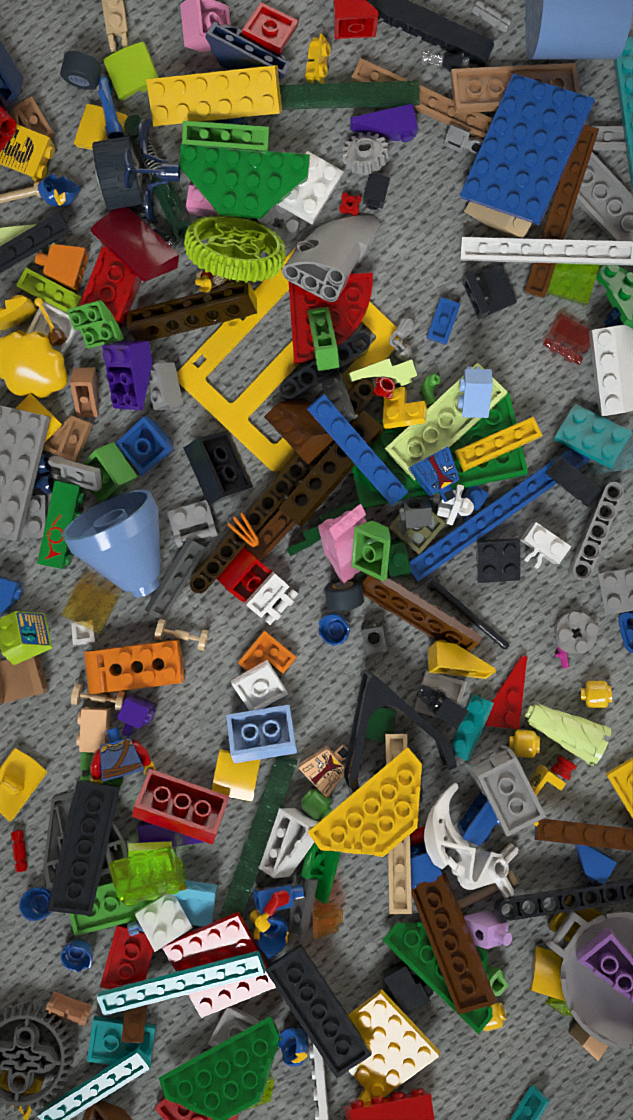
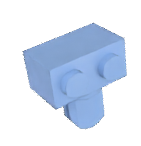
[457,366,493,418]

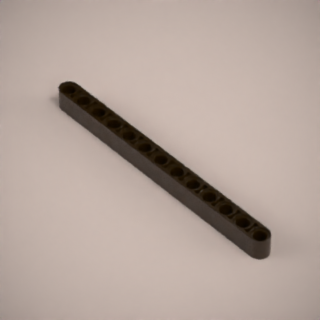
[189,380,374,594]

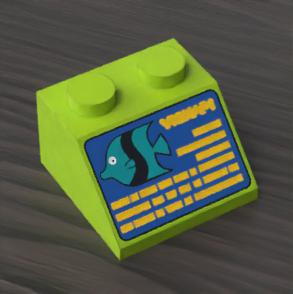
[0,611,53,665]

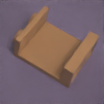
[0,655,49,705]

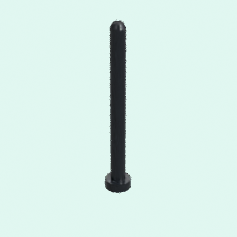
[427,577,510,650]

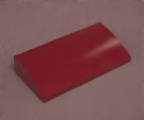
[90,207,179,282]

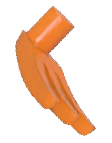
[227,512,259,547]

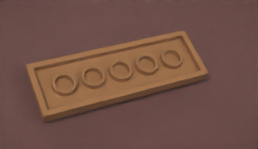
[450,63,580,113]

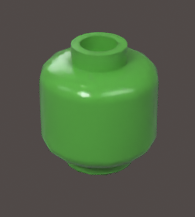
[300,788,332,820]

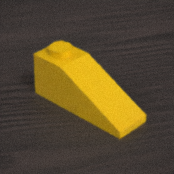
[427,640,496,679]

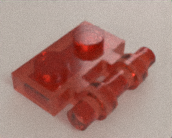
[542,313,590,365]

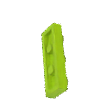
[16,268,82,314]

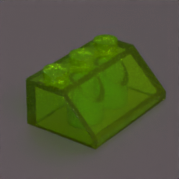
[109,846,186,906]

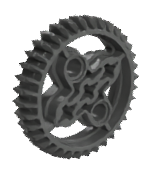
[0,1003,75,1112]

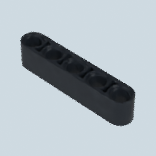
[280,332,370,401]

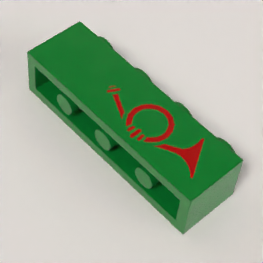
[37,481,86,569]

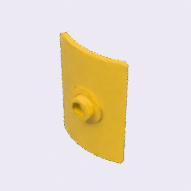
[0,748,47,821]

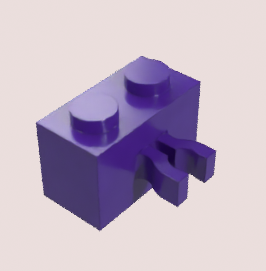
[117,693,157,737]

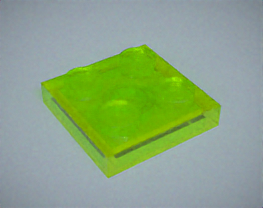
[546,263,600,306]

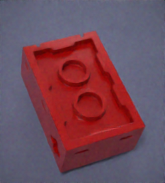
[79,246,142,327]

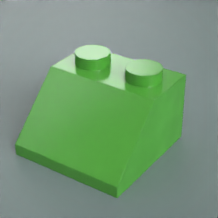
[83,442,138,503]
[351,521,391,581]

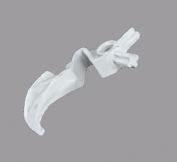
[424,783,519,899]

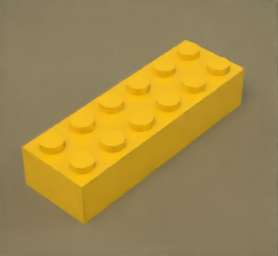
[146,65,282,126]

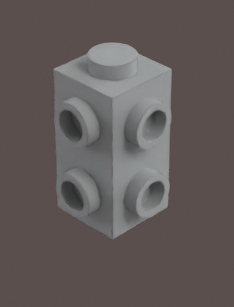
[148,360,183,410]

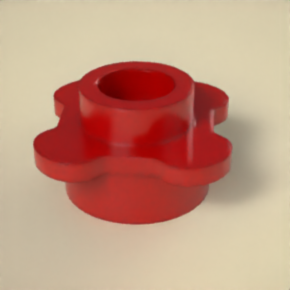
[339,193,361,216]
[373,377,395,400]

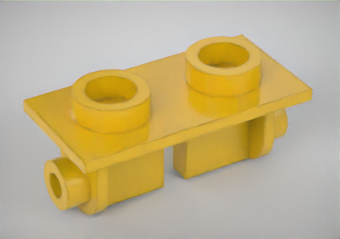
[305,33,331,85]

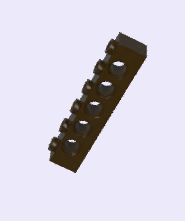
[127,281,257,342]
[279,410,384,527]

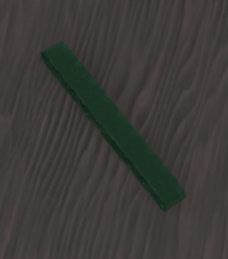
[218,755,298,920]

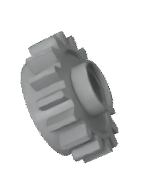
[342,132,389,175]

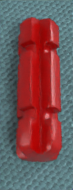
[10,830,28,872]

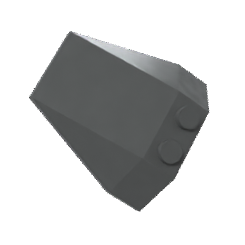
[43,791,131,889]

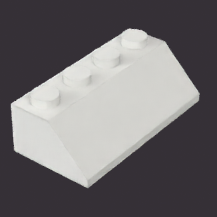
[589,325,633,416]

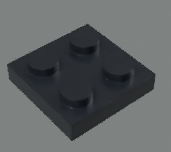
[476,538,520,583]

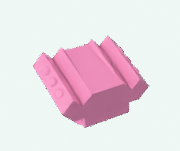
[318,504,367,585]

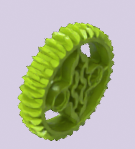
[184,214,286,283]

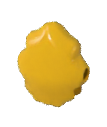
[0,330,68,398]

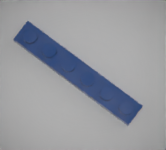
[307,394,408,506]

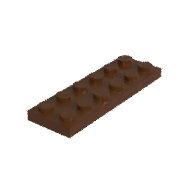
[362,574,482,652]
[411,872,497,1015]

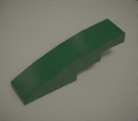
[287,500,360,556]

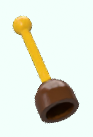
[34,298,67,347]

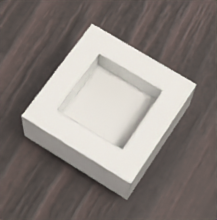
[71,621,95,645]

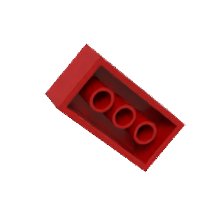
[132,769,230,845]

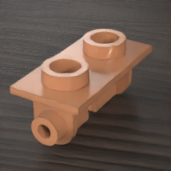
[46,991,93,1026]

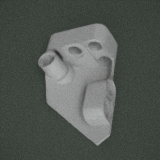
[282,215,381,302]

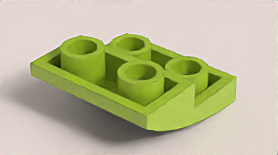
[103,42,159,101]

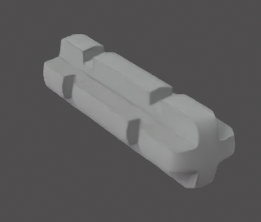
[472,1,512,32]

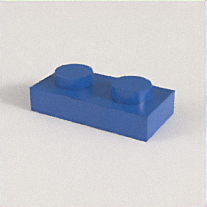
[426,297,461,345]

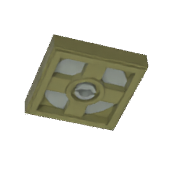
[388,510,447,555]

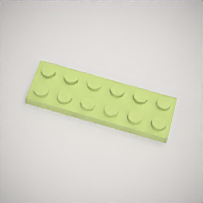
[385,362,507,481]

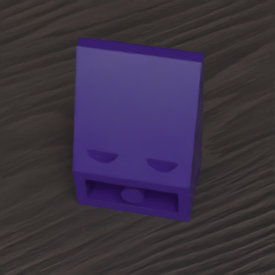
[102,341,152,410]

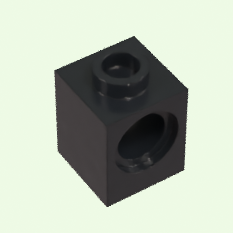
[363,173,390,210]

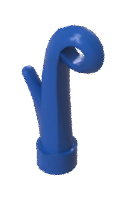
[98,76,124,139]

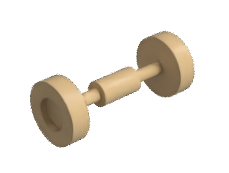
[154,619,209,651]
[71,683,126,712]

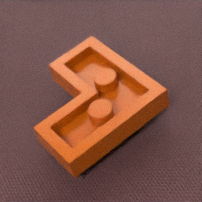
[238,630,297,674]

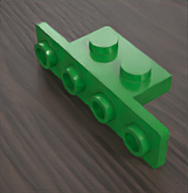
[301,842,341,904]

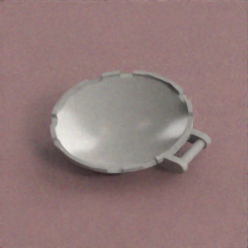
[545,911,633,1050]

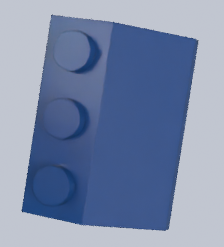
[457,792,499,846]

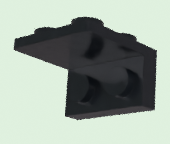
[462,264,517,320]

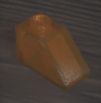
[313,903,343,939]

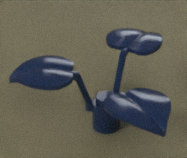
[124,118,181,223]

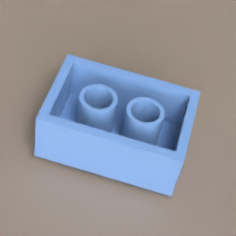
[226,705,297,763]

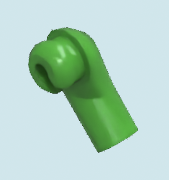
[421,374,440,406]

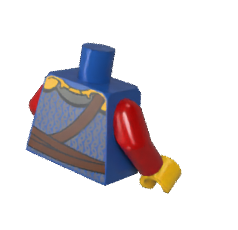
[90,727,156,783]
[249,882,304,932]

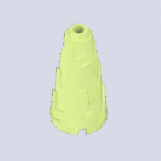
[524,704,611,766]

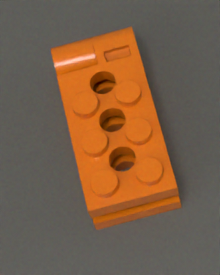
[84,639,185,694]

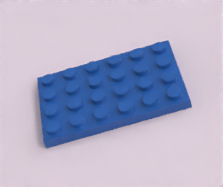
[460,73,595,226]

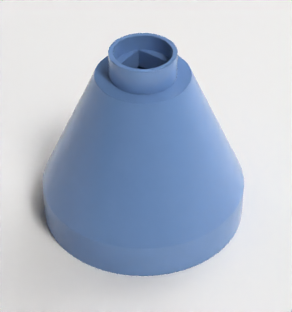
[62,490,161,598]

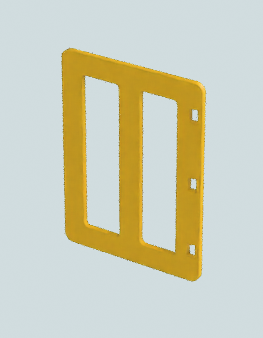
[177,247,403,472]

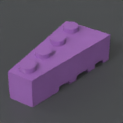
[575,927,633,1003]

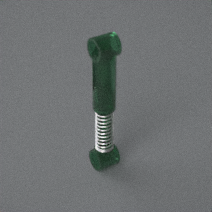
[124,114,192,247]

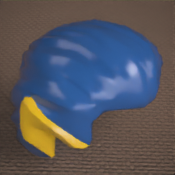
[37,174,81,207]
[254,914,289,959]
[278,1027,309,1067]

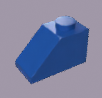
[575,845,617,885]

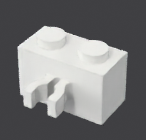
[520,522,571,569]

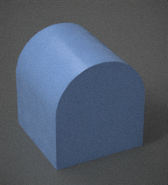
[525,0,633,59]

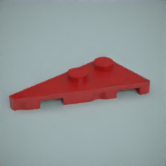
[485,655,527,729]

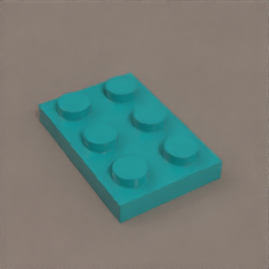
[554,404,633,469]
[87,1016,157,1070]

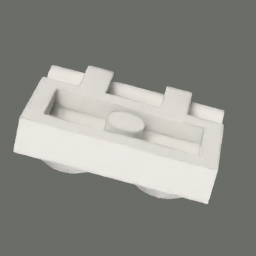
[245,572,298,625]

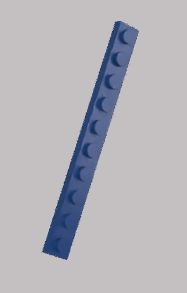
[409,448,590,582]

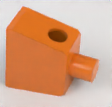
[35,244,90,292]

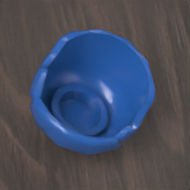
[318,613,350,646]
[19,887,52,921]
[60,939,94,973]

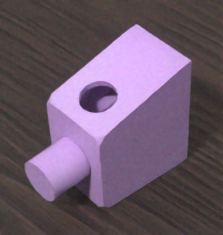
[463,911,512,949]

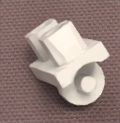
[437,485,474,525]

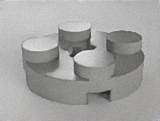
[258,204,299,245]
[554,612,598,654]

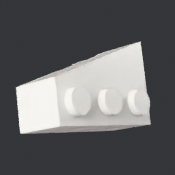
[259,808,319,878]

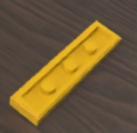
[455,416,543,471]

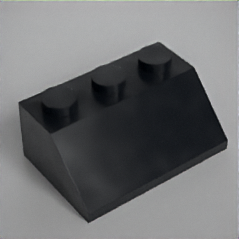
[183,430,253,505]

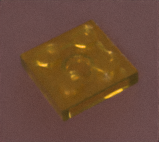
[61,578,120,635]

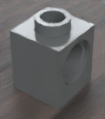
[399,496,432,528]
[361,622,387,655]

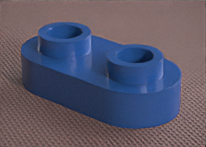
[618,611,633,653]

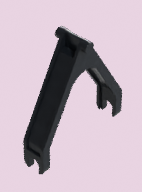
[343,670,457,795]

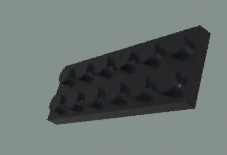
[47,779,120,916]
[265,944,372,1079]

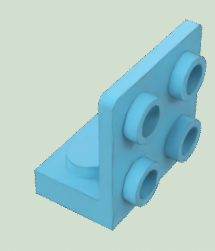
[172,879,218,926]

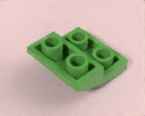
[67,300,124,349]

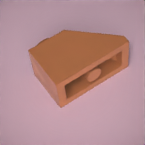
[70,368,98,417]

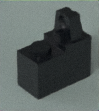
[416,685,469,729]
[383,960,434,1015]

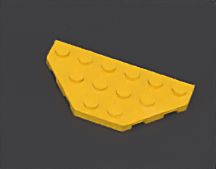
[307,747,422,857]

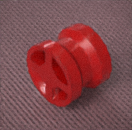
[551,755,577,780]

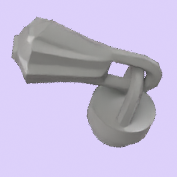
[389,317,414,361]

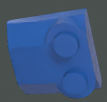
[115,416,174,476]

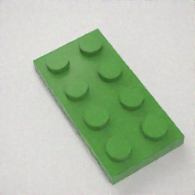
[69,873,154,936]

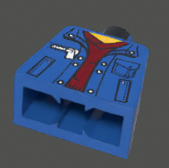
[408,446,459,502]

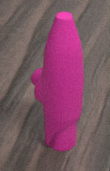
[555,645,569,668]

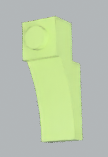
[346,359,417,386]

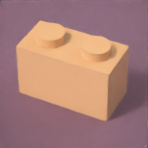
[76,707,111,753]

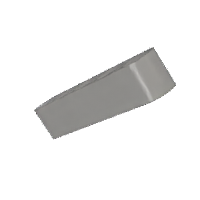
[569,482,624,580]

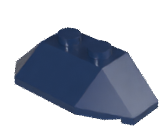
[205,22,291,79]
[0,42,24,109]

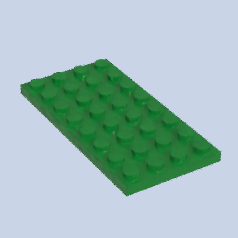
[352,393,528,509]

